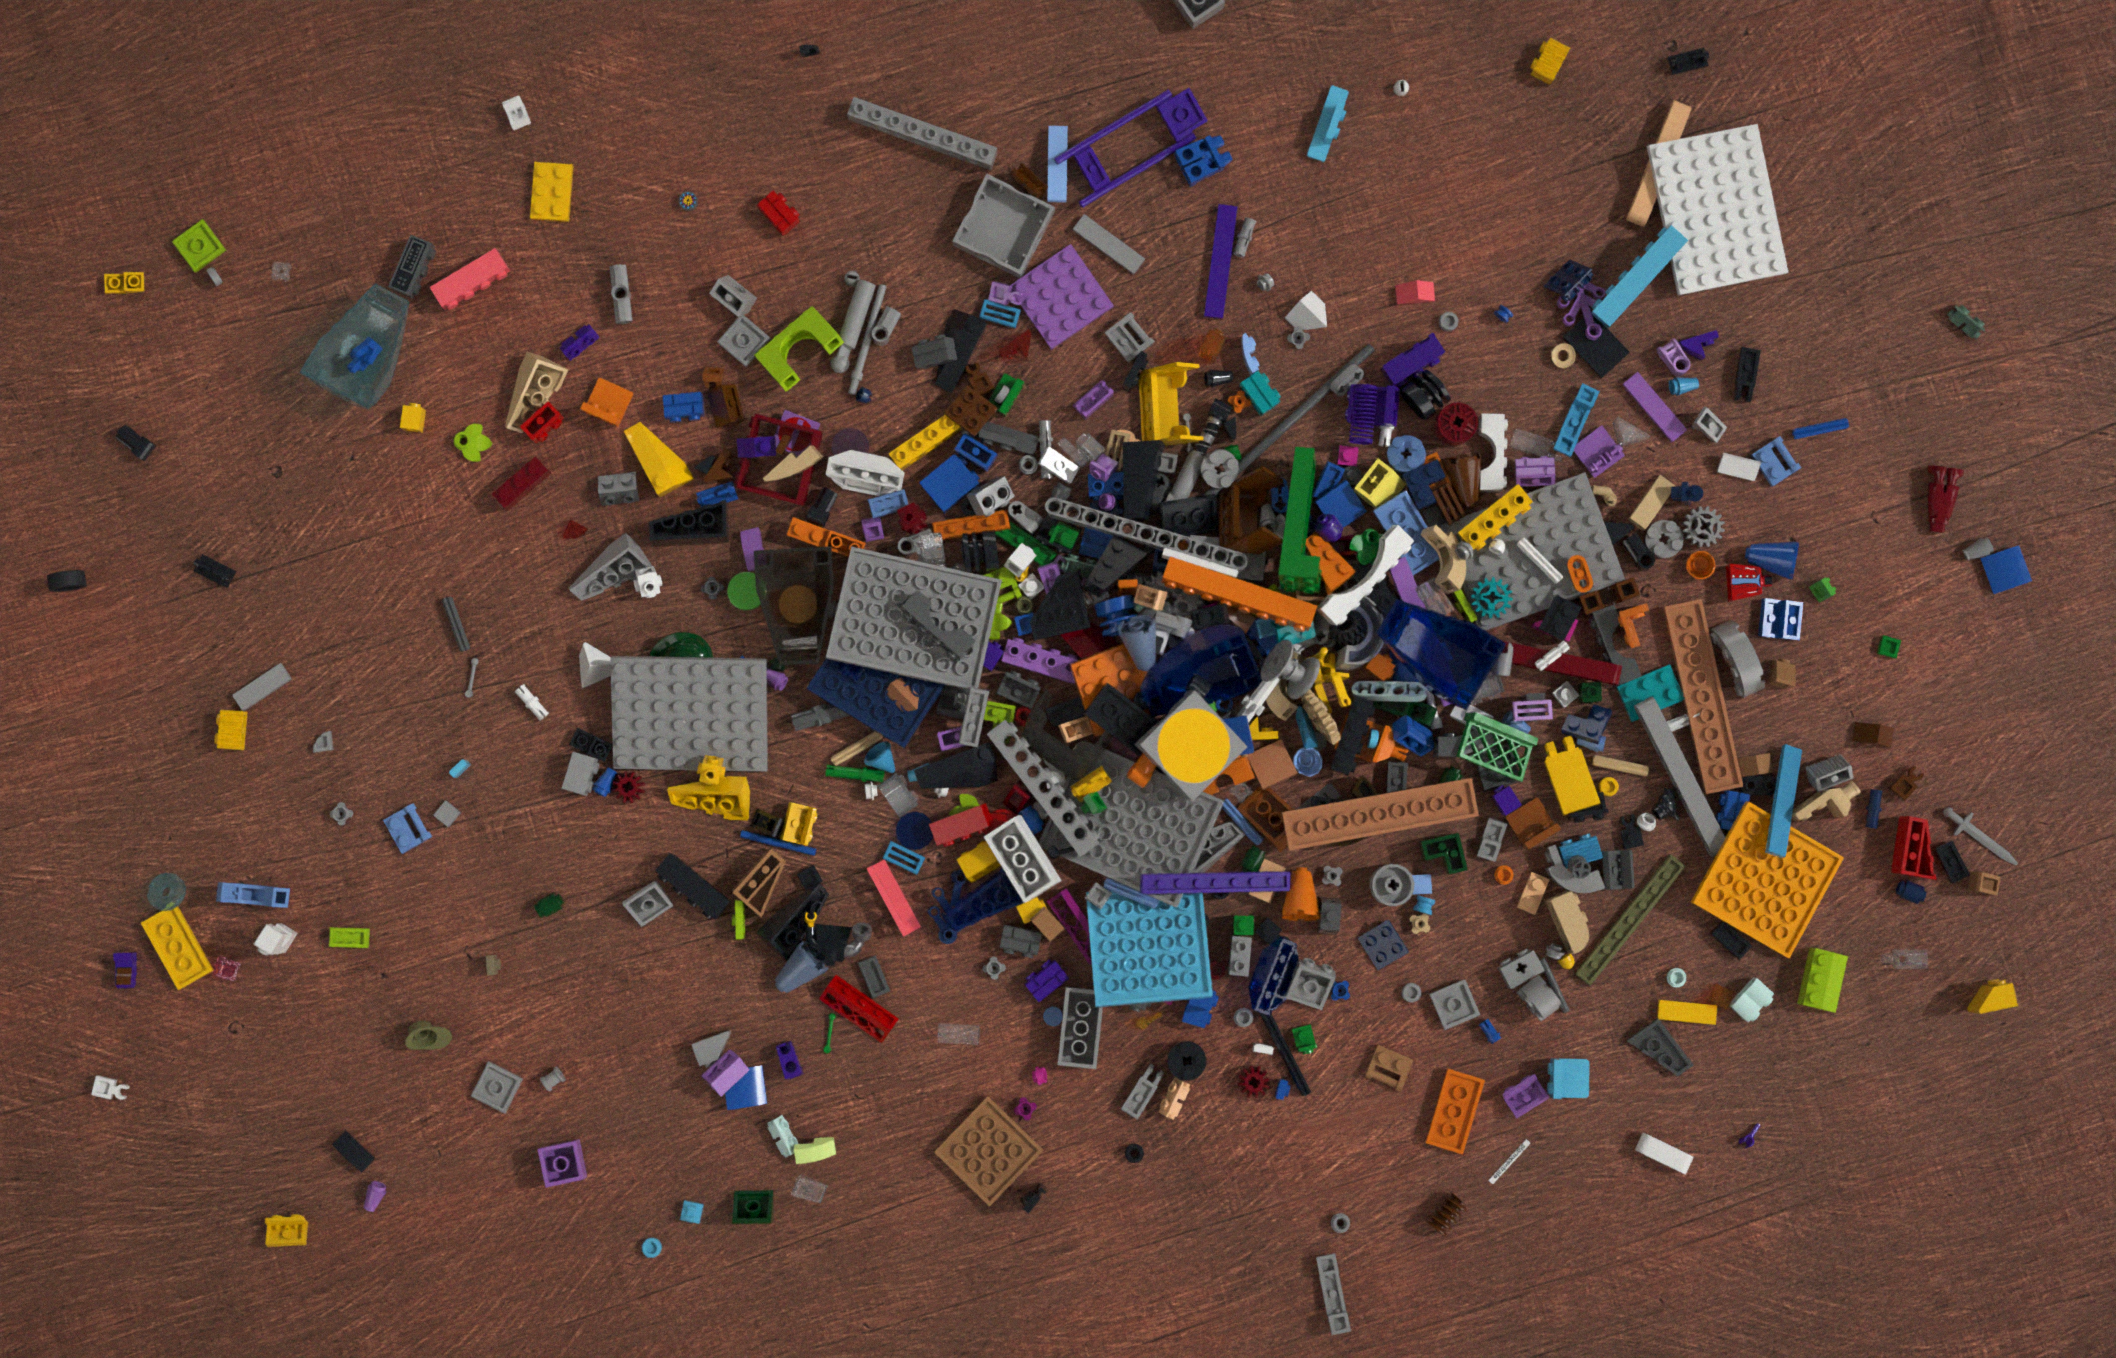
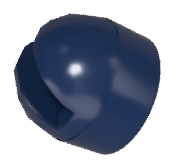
[856,387,872,404]

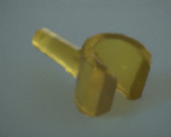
[1135,1012,1163,1029]

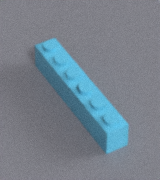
[1591,225,1688,328]

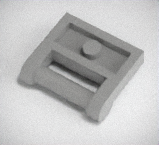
[1105,313,1155,363]

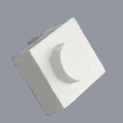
[502,96,531,130]

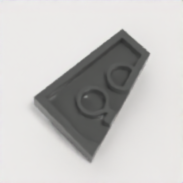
[1627,1018,1694,1076]

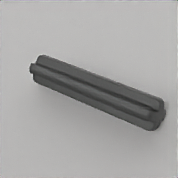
[442,597,470,652]

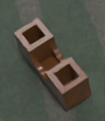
[1575,577,1640,616]

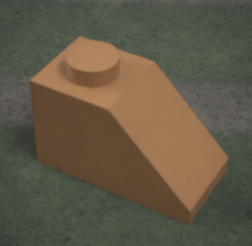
[1767,658,1796,689]

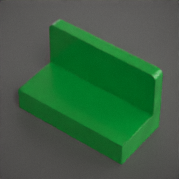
[989,373,1024,417]

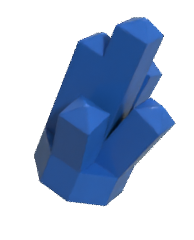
[347,336,383,373]

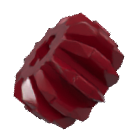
[612,771,645,803]
[1237,1065,1270,1098]

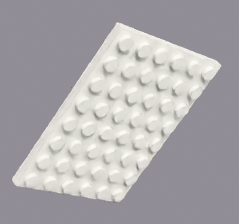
[1647,124,1788,296]

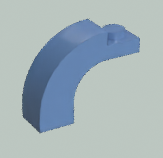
[216,882,290,908]

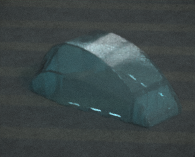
[300,283,410,410]

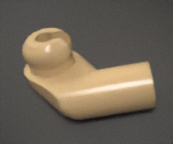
[1592,485,1617,507]

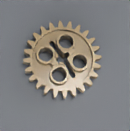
[1300,689,1341,745]

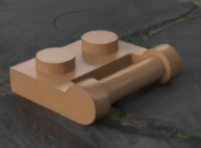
[1364,1044,1414,1092]

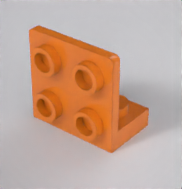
[580,378,634,427]
[1618,603,1649,649]

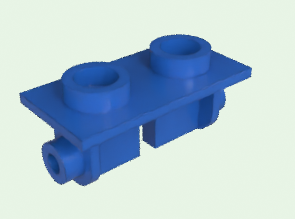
[696,481,738,508]

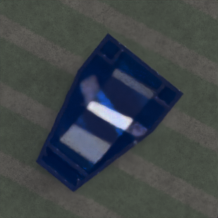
[1376,599,1507,710]
[1139,624,1262,717]

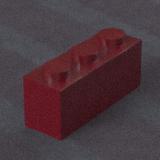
[492,456,552,511]

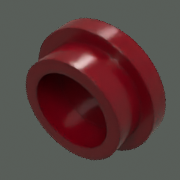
[1209,960,1225,979]

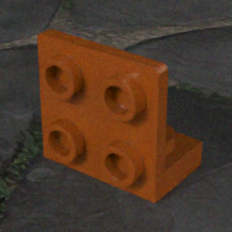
[1505,797,1561,850]

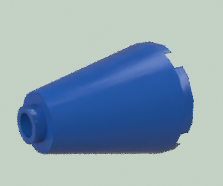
[1745,542,1799,580]

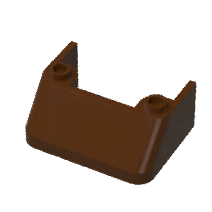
[1219,466,1283,554]

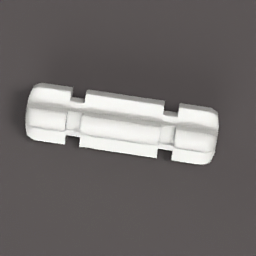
[1535,641,1570,671]

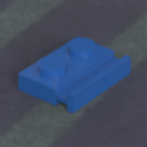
[1079,528,1122,559]

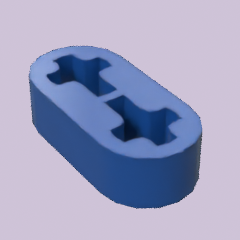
[1270,477,1289,514]

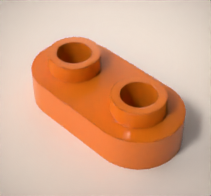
[1567,555,1593,593]

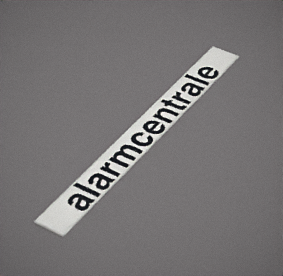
[1489,1139,1530,1184]

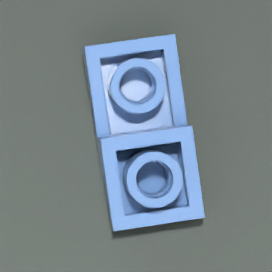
[1241,333,1260,375]

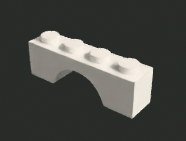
[1479,414,1508,493]

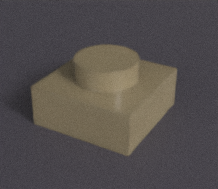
[486,955,501,975]

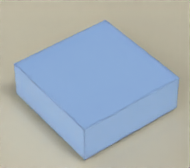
[1412,874,1432,894]

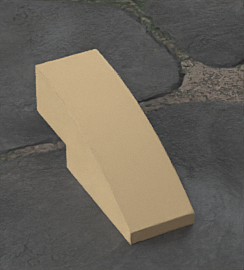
[763,445,823,482]
[1627,475,1675,531]

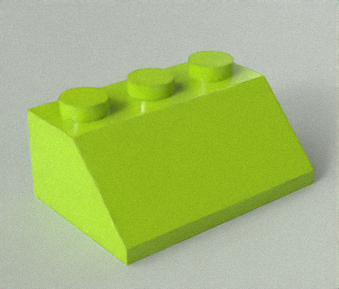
[1797,948,1848,1013]

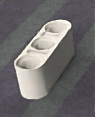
[1635,1133,1694,1174]

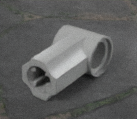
[872,307,901,346]
[897,529,936,557]
[1152,610,1193,639]

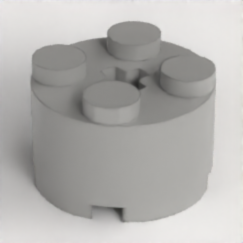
[1516,975,1562,1022]

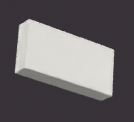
[1717,453,1761,481]

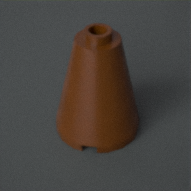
[1443,453,1481,507]

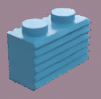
[1557,833,1603,869]

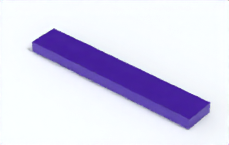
[1204,204,1238,320]

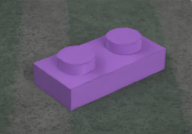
[1038,562,1061,595]

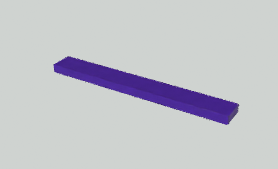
[1140,871,1290,894]

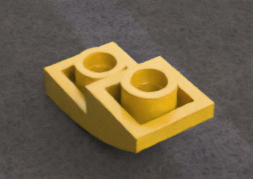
[104,272,144,294]

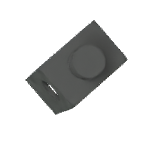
[1317,897,1341,935]

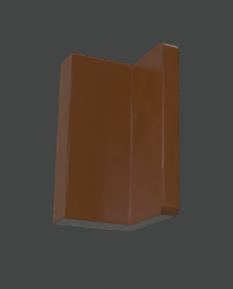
[707,384,745,428]

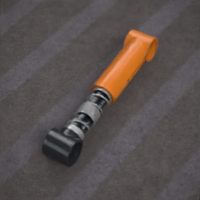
[1126,673,1212,788]

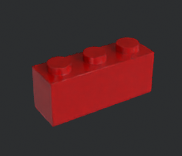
[929,803,994,847]

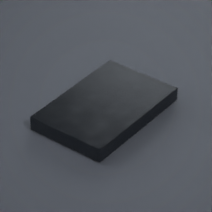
[1562,311,1630,379]
[1159,494,1218,540]

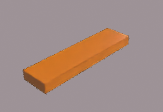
[932,509,1011,542]

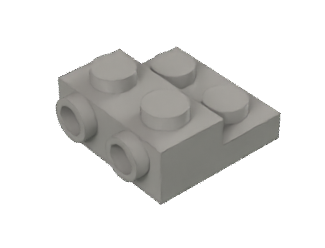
[1286,958,1336,1010]

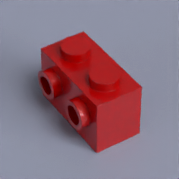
[520,401,564,444]

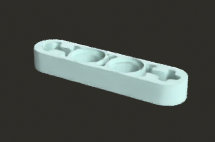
[1352,681,1427,702]

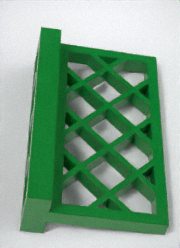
[1457,712,1538,782]

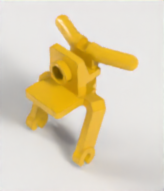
[1305,647,1351,714]

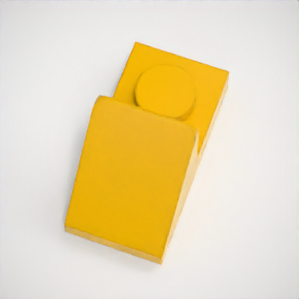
[1249,717,1278,741]

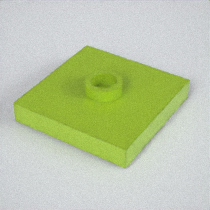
[172,219,227,273]

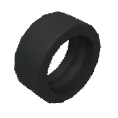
[47,570,87,592]

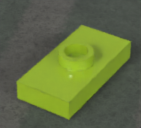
[1451,589,1477,624]
[732,900,745,939]
[329,927,370,948]

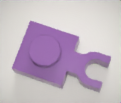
[988,281,1023,305]

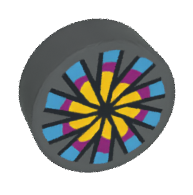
[679,191,698,211]

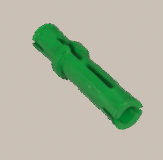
[826,764,885,783]

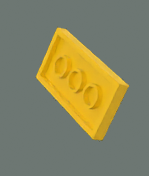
[141,904,214,990]

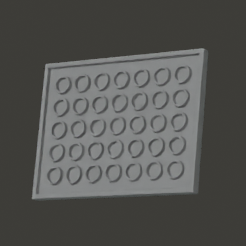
[1440,473,1625,633]
[826,547,1002,690]
[610,656,768,772]
[1039,740,1224,908]

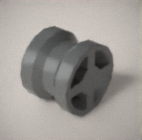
[1568,855,1591,879]

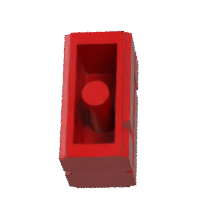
[756,190,800,236]

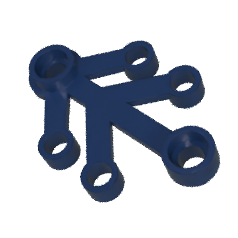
[927,870,981,944]

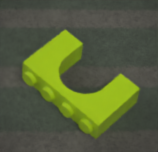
[754,306,844,392]

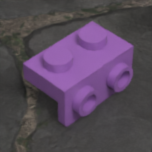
[1502,1074,1549,1119]

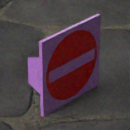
[774,410,820,456]

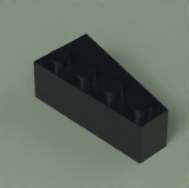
[1122,440,1165,521]
[649,500,729,546]

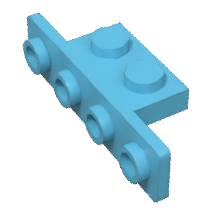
[1307,86,1349,162]

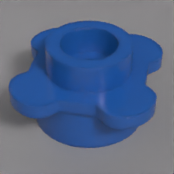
[1331,981,1350,1001]

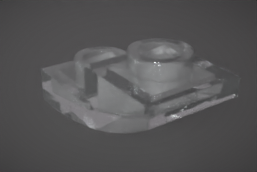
[938,1023,980,1045]

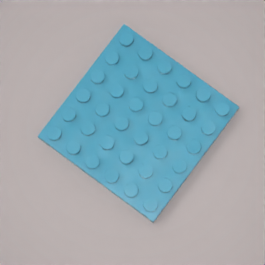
[1086,891,1213,1008]

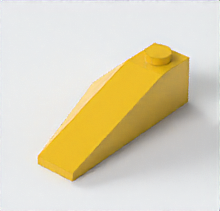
[624,422,694,497]
[667,776,750,821]

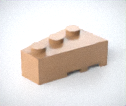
[732,846,786,918]

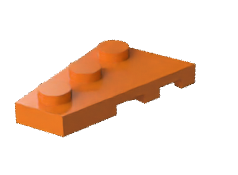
[1305,532,1356,595]

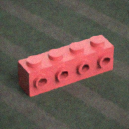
[430,248,510,310]

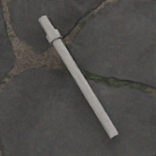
[848,284,887,395]

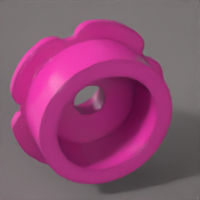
[1032,1066,1047,1085]

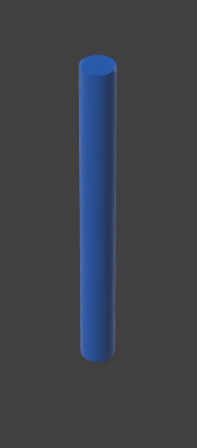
[740,830,817,856]

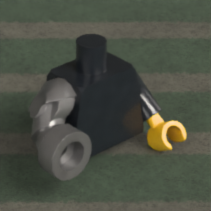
[805,912,872,966]

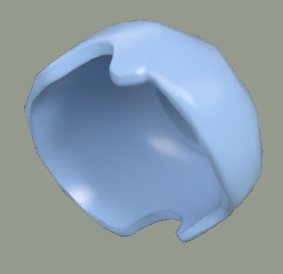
[1293,747,1323,777]

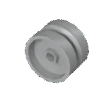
[1369,864,1414,906]

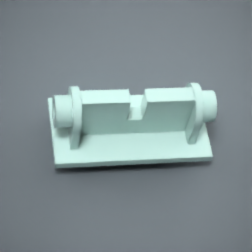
[767,1115,798,1157]

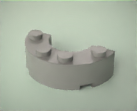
[1335,596,1386,670]
[1710,620,1765,699]

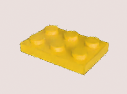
[530,162,573,222]

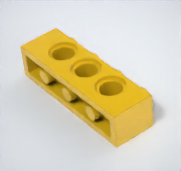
[888,415,962,471]

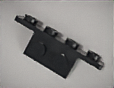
[1352,562,1410,631]

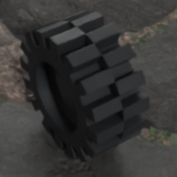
[1329,610,1366,646]

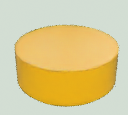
[1598,777,1619,796]

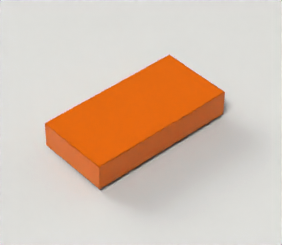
[1118,579,1138,598]

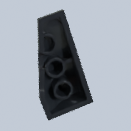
[935,309,988,393]

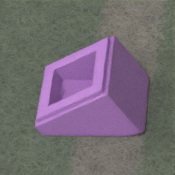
[861,517,884,542]

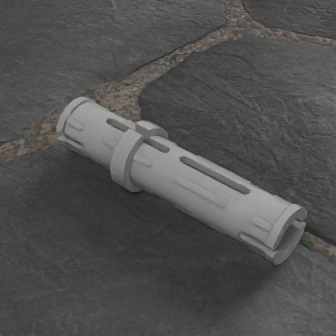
[1038,420,1053,479]

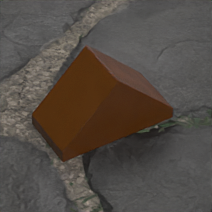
[1852,722,1894,747]

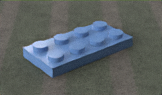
[1372,490,1439,575]

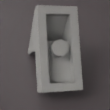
[1691,406,1727,443]

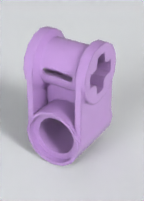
[1657,338,1690,376]

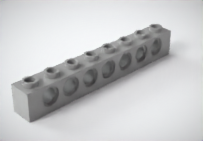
[847,97,997,170]
[987,720,1100,857]

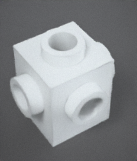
[633,566,663,598]

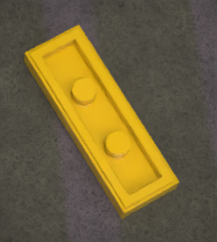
[1657,1000,1717,1025]

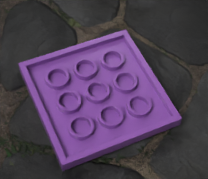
[1011,244,1114,350]

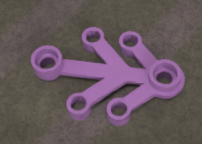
[1557,282,1605,340]

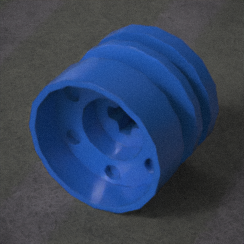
[1094,595,1138,637]

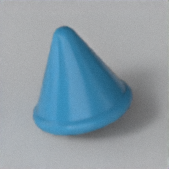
[864,741,895,773]

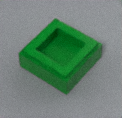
[1876,635,1902,659]

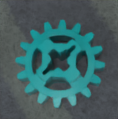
[1470,577,1513,619]

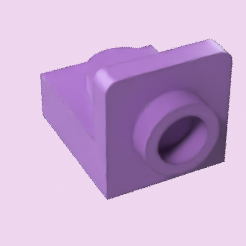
[1089,454,1119,482]

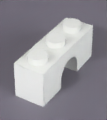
[254,923,298,956]

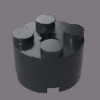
[1167,1040,1206,1081]

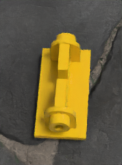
[1070,766,1112,803]

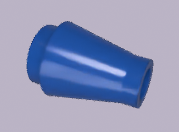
[592,767,617,797]

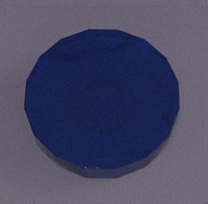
[896,812,933,850]

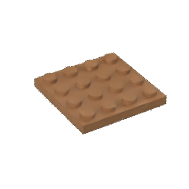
[934,1096,1044,1206]

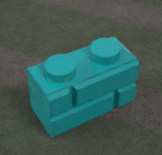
[1239,370,1281,417]

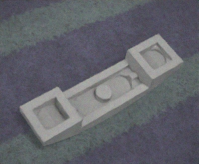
[1316,1254,1351,1335]

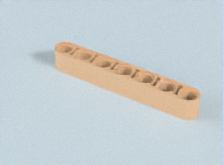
[1626,100,1692,227]

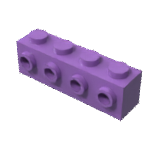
[1002,637,1079,684]

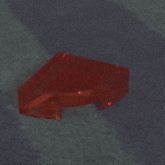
[562,520,588,539]

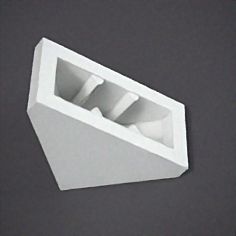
[1285,291,1327,330]
[579,642,611,689]

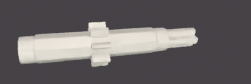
[1236,676,1281,723]

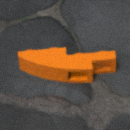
[786,517,866,558]

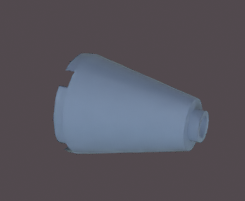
[1117,615,1156,671]
[775,941,829,993]

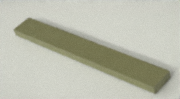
[1574,854,1686,986]

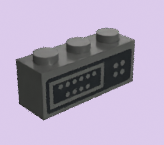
[388,235,436,299]

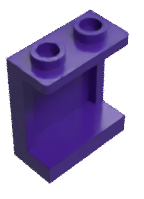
[1345,384,1400,427]

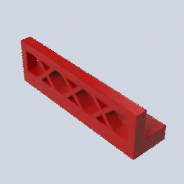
[819,975,899,1043]

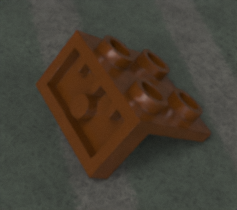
[945,385,998,437]

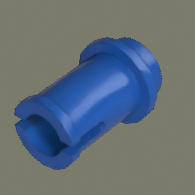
[1478,1019,1501,1044]

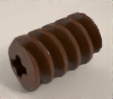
[1426,1192,1467,1236]

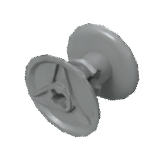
[1260,640,1320,699]

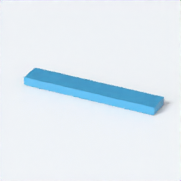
[1765,744,1802,858]

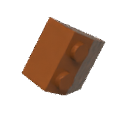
[1237,786,1294,853]

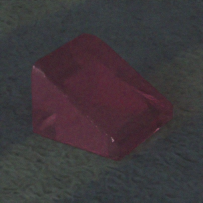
[213,956,241,981]

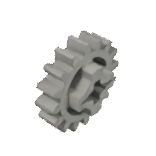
[1682,506,1725,548]

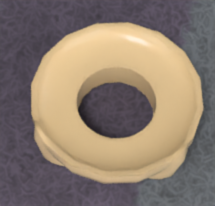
[1551,343,1576,368]

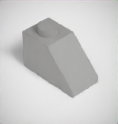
[691,1030,731,1068]

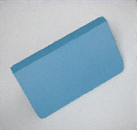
[1295,706,1318,749]

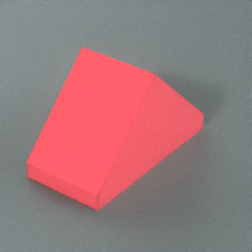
[1395,280,1435,305]

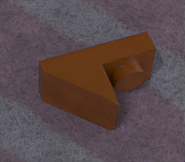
[703,448,735,484]

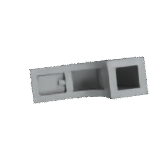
[1544,845,1605,893]

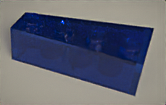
[940,869,1024,931]

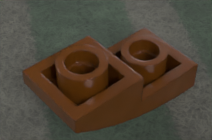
[1217,602,1256,633]

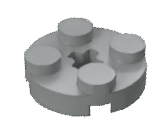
[1200,449,1239,488]
[1644,520,1684,559]

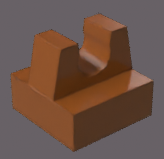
[702,367,725,388]

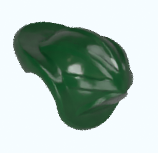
[649,632,713,658]

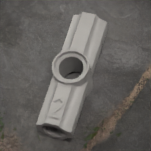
[610,264,633,324]

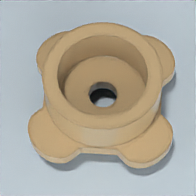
[1410,913,1430,934]

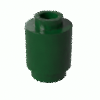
[1438,766,1463,784]
[1240,845,1266,872]
[534,892,564,918]

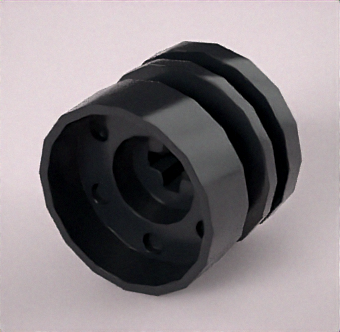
[1400,369,1451,421]
[961,530,999,573]

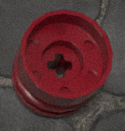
[1434,402,1478,447]

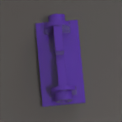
[559,324,600,361]

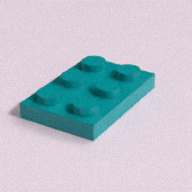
[1616,664,1684,722]

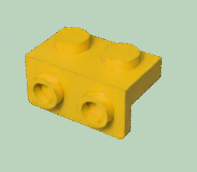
[780,802,817,846]
[265,1214,308,1247]

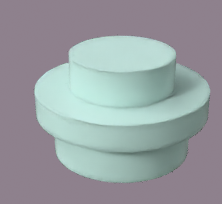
[1666,968,1686,987]

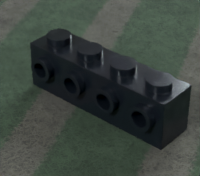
[1330,696,1375,776]
[655,853,732,920]

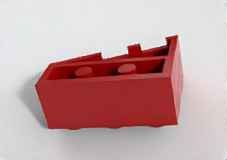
[1891,816,1937,880]

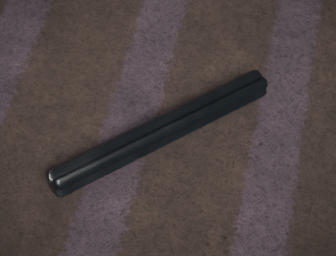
[1259,1008,1311,1097]

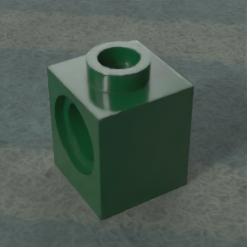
[1578,682,1602,703]

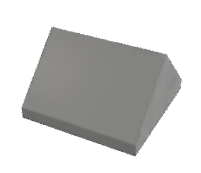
[622,881,674,927]

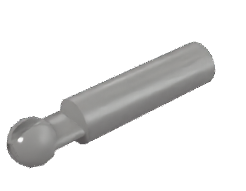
[831,280,876,373]

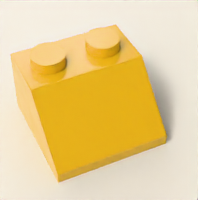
[1967,979,2018,1014]

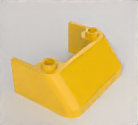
[1139,362,1203,445]

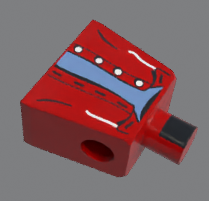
[1726,564,1772,602]

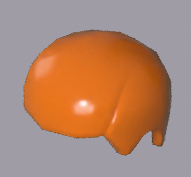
[1686,551,1716,580]

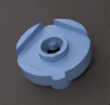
[1387,435,1426,474]

